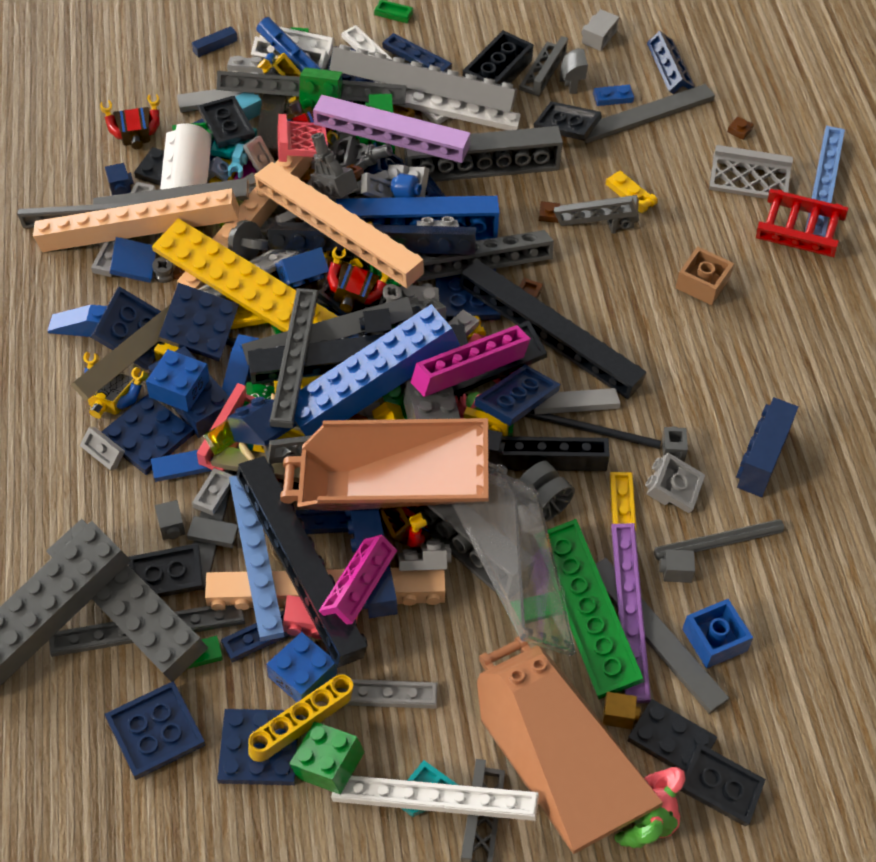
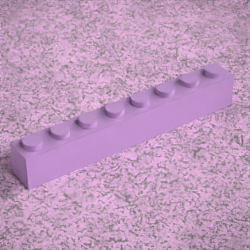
[313,95,470,163]

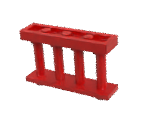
[756,189,849,258]

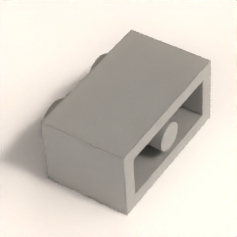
[581,9,619,51]

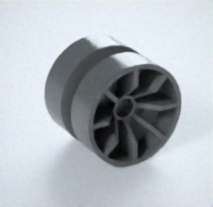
[513,461,575,523]

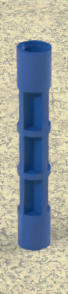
[256,17,350,102]

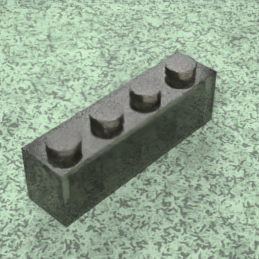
[256,94,290,163]

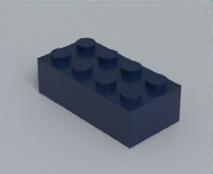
[148,346,229,438]
[736,397,799,497]

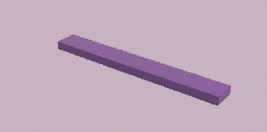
[611,523,651,703]

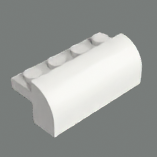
[251,27,334,70]
[160,124,212,189]

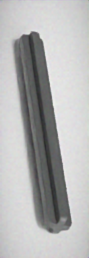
[654,519,784,560]

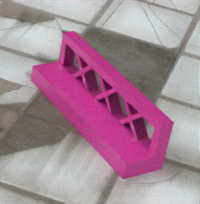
[319,534,397,624]

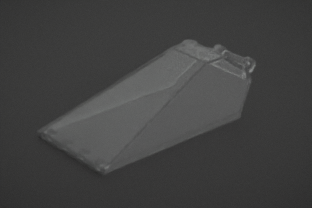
[452,461,576,656]

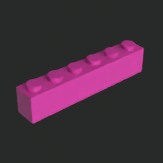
[410,325,531,397]

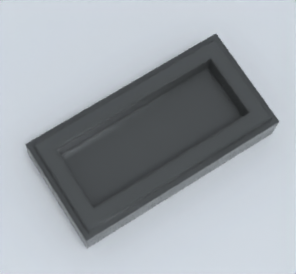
[187,516,239,548]

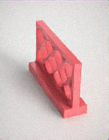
[278,114,328,162]

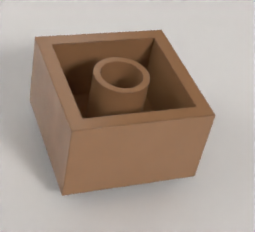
[675,246,734,305]

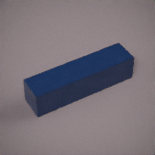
[191,26,238,58]

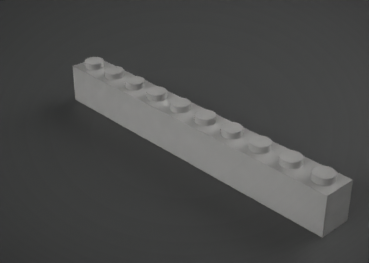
[329,44,517,112]

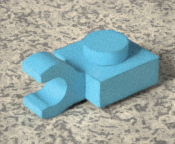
[228,143,248,178]

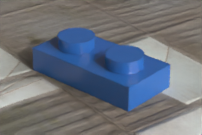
[593,85,634,106]

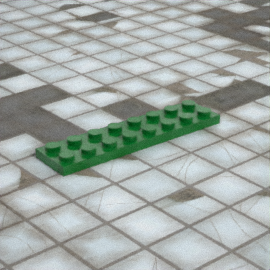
[533,519,645,699]

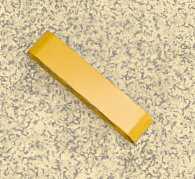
[248,675,353,762]

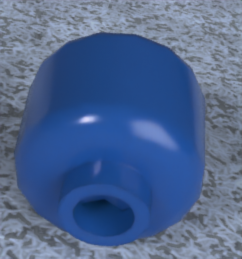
[390,173,422,198]

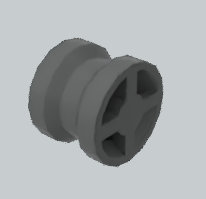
[152,257,174,283]

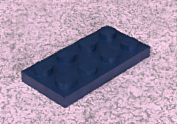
[474,365,561,426]

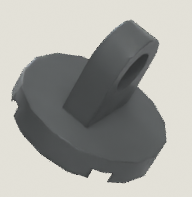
[228,220,269,261]

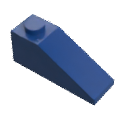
[48,305,107,337]
[222,334,259,397]

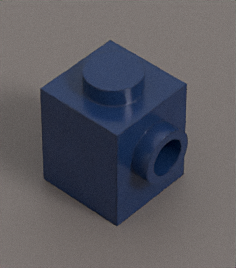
[105,163,134,195]

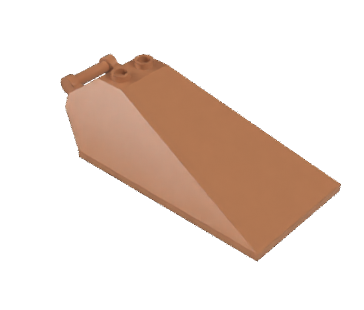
[280,418,489,511]
[477,635,663,854]

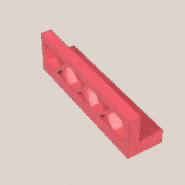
[197,383,255,472]

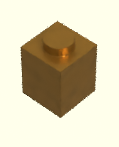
[602,692,640,729]

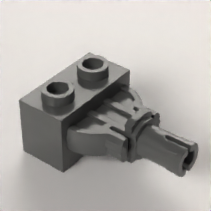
[310,133,358,198]
[333,136,393,170]

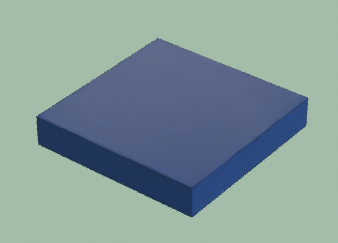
[109,237,156,283]

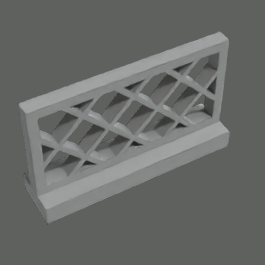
[709,145,793,199]

